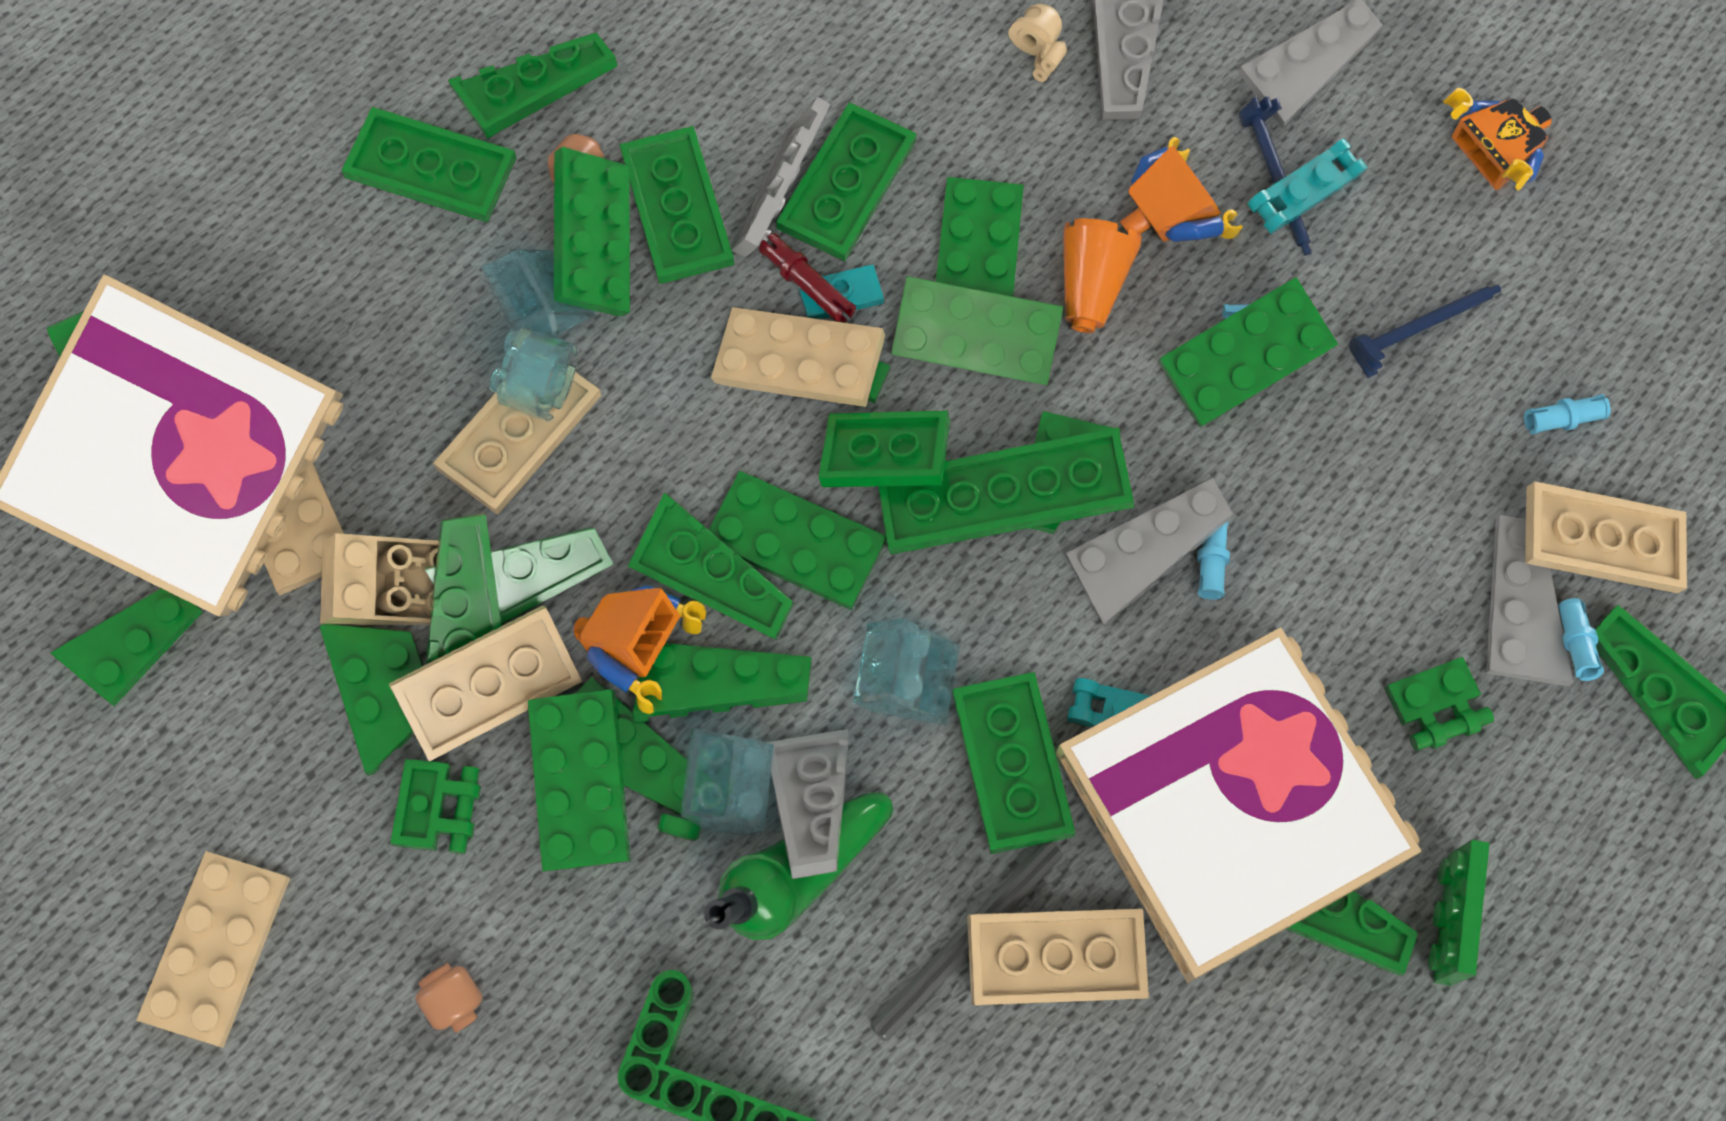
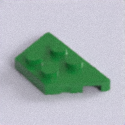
[319,624,423,776]

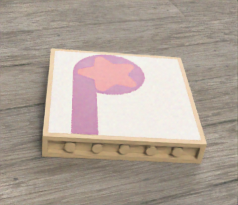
[0,274,344,617]
[1056,627,1422,983]

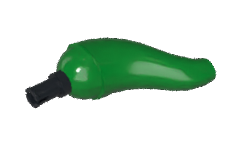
[704,792,893,940]

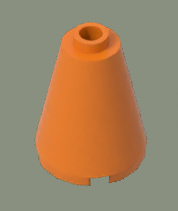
[1063,218,1142,334]

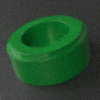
[657,813,702,841]

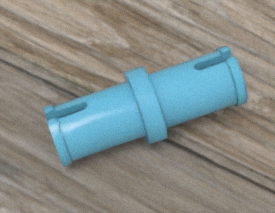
[1524,394,1611,435]
[1197,521,1230,600]
[1558,598,1604,681]

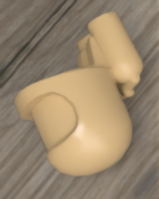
[1008,3,1067,82]

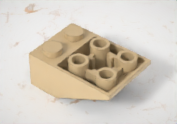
[320,533,439,626]

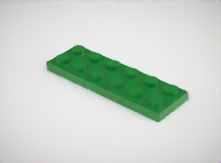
[878,427,1134,555]

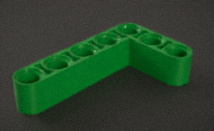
[618,970,817,1121]

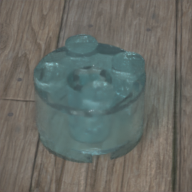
[489,327,577,421]

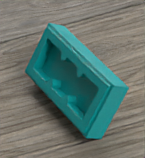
[798,264,884,319]

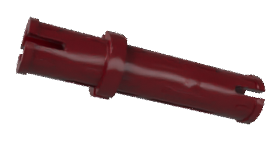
[759,233,856,323]

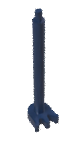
[1239,97,1312,256]
[1349,285,1501,378]

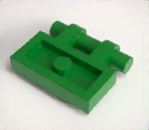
[1384,657,1494,751]
[390,759,481,854]

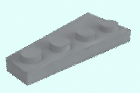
[1093,0,1164,120]
[1239,0,1383,128]
[732,97,830,257]
[1066,478,1233,627]
[1486,515,1574,686]
[765,729,849,879]

